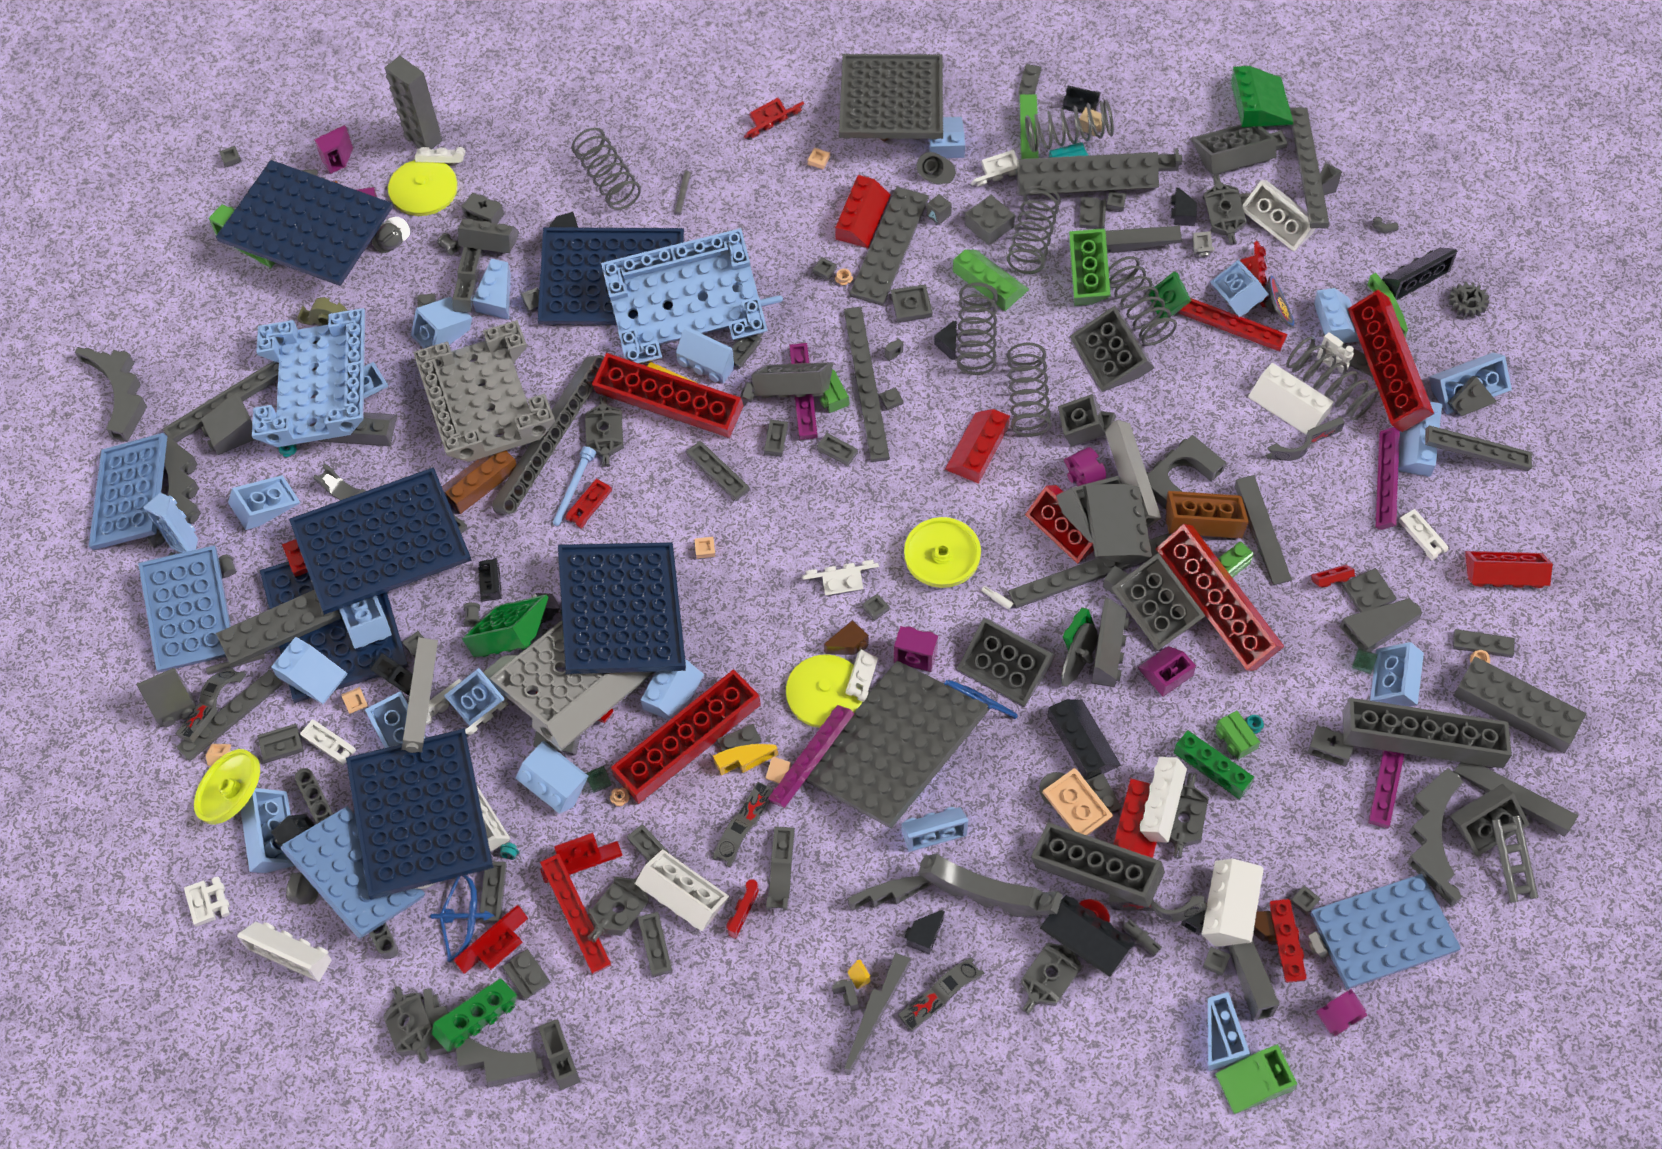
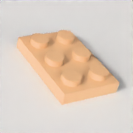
[1042,768,1113,836]

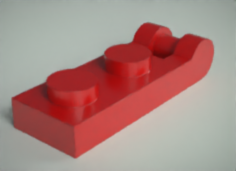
[565,478,612,529]
[726,879,759,939]

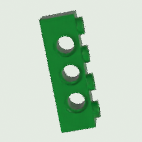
[1173,730,1254,800]
[432,978,517,1052]

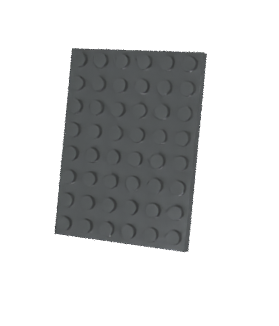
[839,54,943,139]
[805,661,990,829]

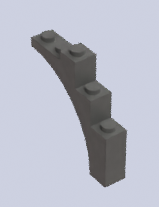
[75,347,147,442]
[145,435,201,548]

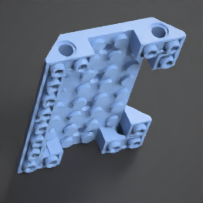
[601,228,768,364]
[252,308,365,447]

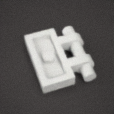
[1317,332,1354,373]
[184,877,230,927]

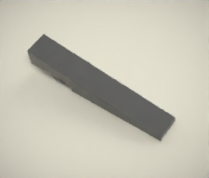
[1105,226,1182,253]
[452,247,483,312]
[1234,475,1292,586]
[1455,762,1579,837]
[844,953,911,1075]

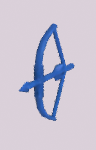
[944,680,1018,719]
[430,875,495,962]

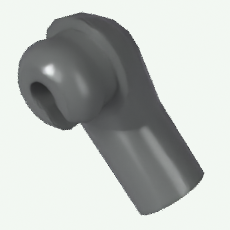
[1372,217,1399,233]

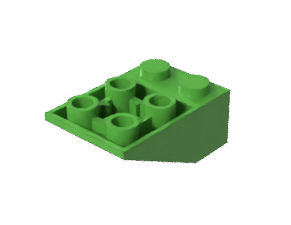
[1215,1044,1298,1115]

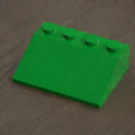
[1231,66,1293,127]
[462,594,549,658]

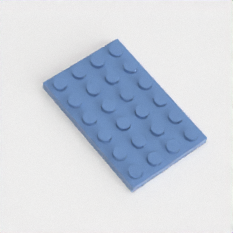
[89,433,167,550]
[138,545,231,673]
[281,806,425,939]
[1309,874,1461,990]

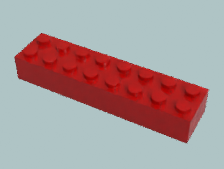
[1348,289,1434,432]
[592,353,744,438]
[1156,524,1285,671]
[611,669,761,804]

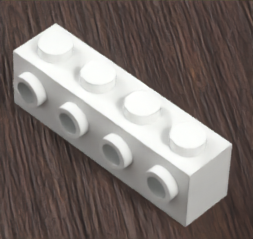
[1140,757,1187,843]

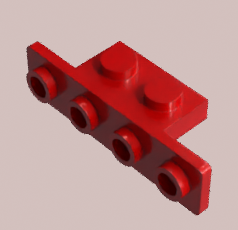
[744,97,805,139]
[1240,241,1268,307]
[540,833,623,883]
[1269,899,1307,983]
[454,905,528,974]

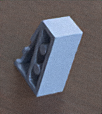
[472,259,511,320]
[1208,992,1250,1071]

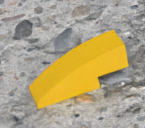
[713,744,778,776]

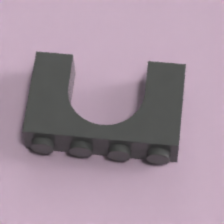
[1146,435,1226,509]

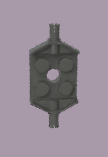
[1202,174,1247,245]
[585,395,624,467]
[1169,773,1209,859]
[588,870,649,943]
[1021,943,1082,1015]
[383,986,434,1064]

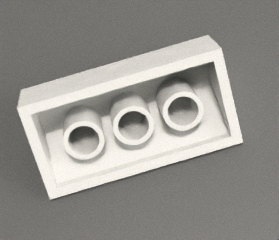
[1242,180,1316,252]
[1248,363,1334,435]
[635,849,729,931]
[1202,858,1264,947]
[237,922,332,982]

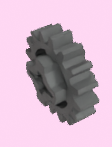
[1448,282,1490,318]

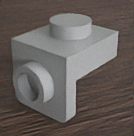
[1192,231,1215,257]
[1308,932,1329,958]

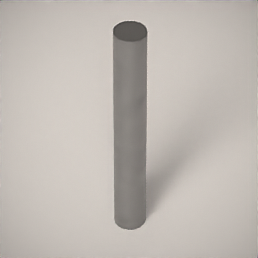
[674,171,691,215]
[206,653,266,675]

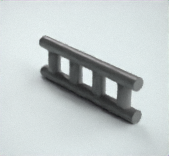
[1492,815,1539,903]

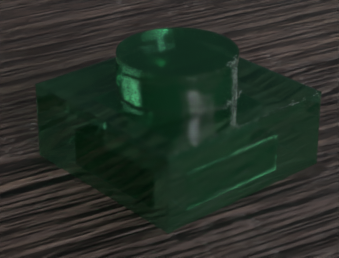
[1351,648,1377,674]
[586,766,612,793]

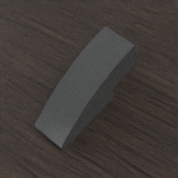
[538,1019,581,1090]

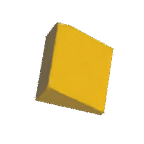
[847,959,870,989]

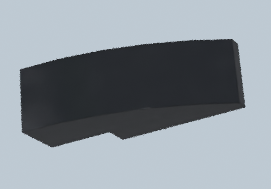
[369,651,413,696]

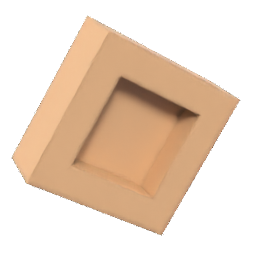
[808,148,830,170]
[694,537,716,559]
[341,687,368,714]

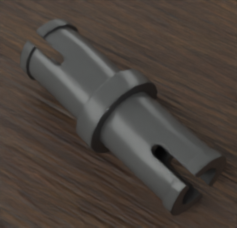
[1121,919,1162,957]

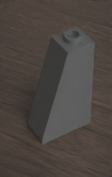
[1339,598,1423,655]
[1229,940,1280,1021]

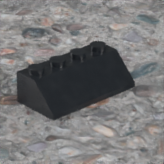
[1382,247,1458,301]
[1047,699,1121,781]
[1040,895,1136,977]

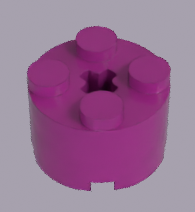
[1064,447,1106,486]
[1316,989,1368,1037]

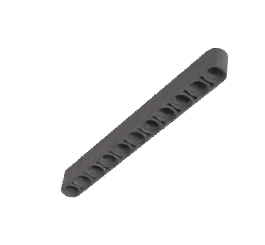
[492,355,604,514]
[295,768,398,959]

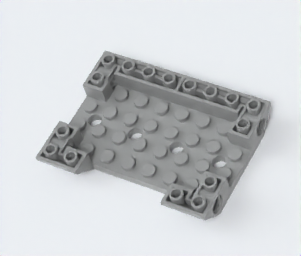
[413,320,555,462]
[483,611,654,751]

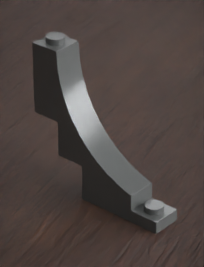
[1407,767,1463,908]
[918,854,1063,917]
[423,988,543,1088]

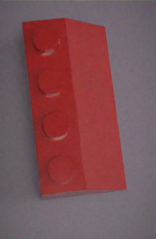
[835,175,891,248]
[945,409,1010,484]
[1025,485,1094,564]
[1465,551,1553,588]
[1113,778,1157,858]

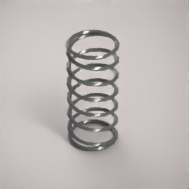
[1025,99,1114,152]
[571,127,641,210]
[1007,185,1061,274]
[1108,256,1177,345]
[956,282,998,375]
[1286,336,1378,421]
[1006,342,1052,437]

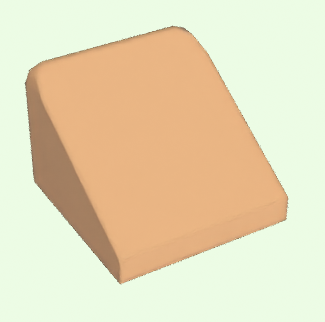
[206,744,231,766]
[766,757,791,783]

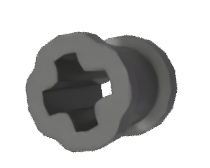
[437,233,461,255]
[463,602,481,627]

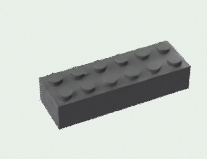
[384,55,443,149]
[1453,656,1587,754]
[1031,822,1165,908]

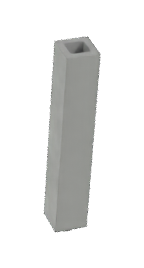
[1104,420,1161,528]
[402,637,438,753]

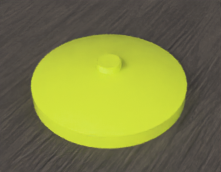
[388,160,458,216]
[904,517,981,588]
[786,654,862,728]
[194,749,260,825]

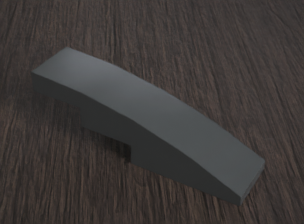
[848,876,932,911]

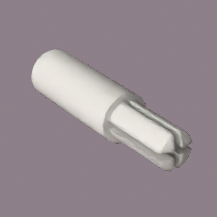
[981,586,1014,611]

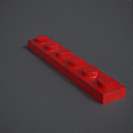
[1179,298,1288,352]
[540,853,612,975]

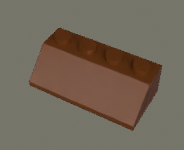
[442,450,517,514]
[1166,491,1249,538]

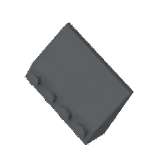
[1191,124,1277,175]
[1070,305,1155,392]
[1056,476,1122,543]
[1083,484,1152,566]
[1111,553,1206,650]
[957,617,1056,706]

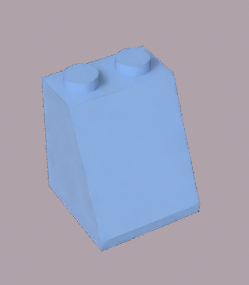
[411,297,472,348]

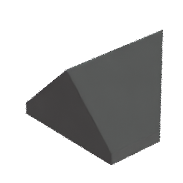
[1320,163,1342,195]

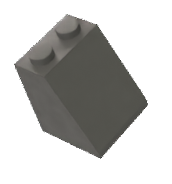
[201,392,256,455]

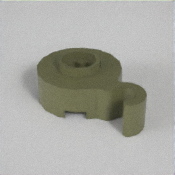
[297,297,348,326]

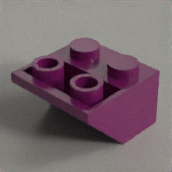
[314,125,353,174]
[1138,646,1196,697]

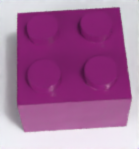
[894,626,938,672]

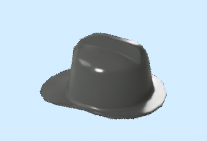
[916,152,956,185]
[372,217,410,253]
[286,873,319,905]

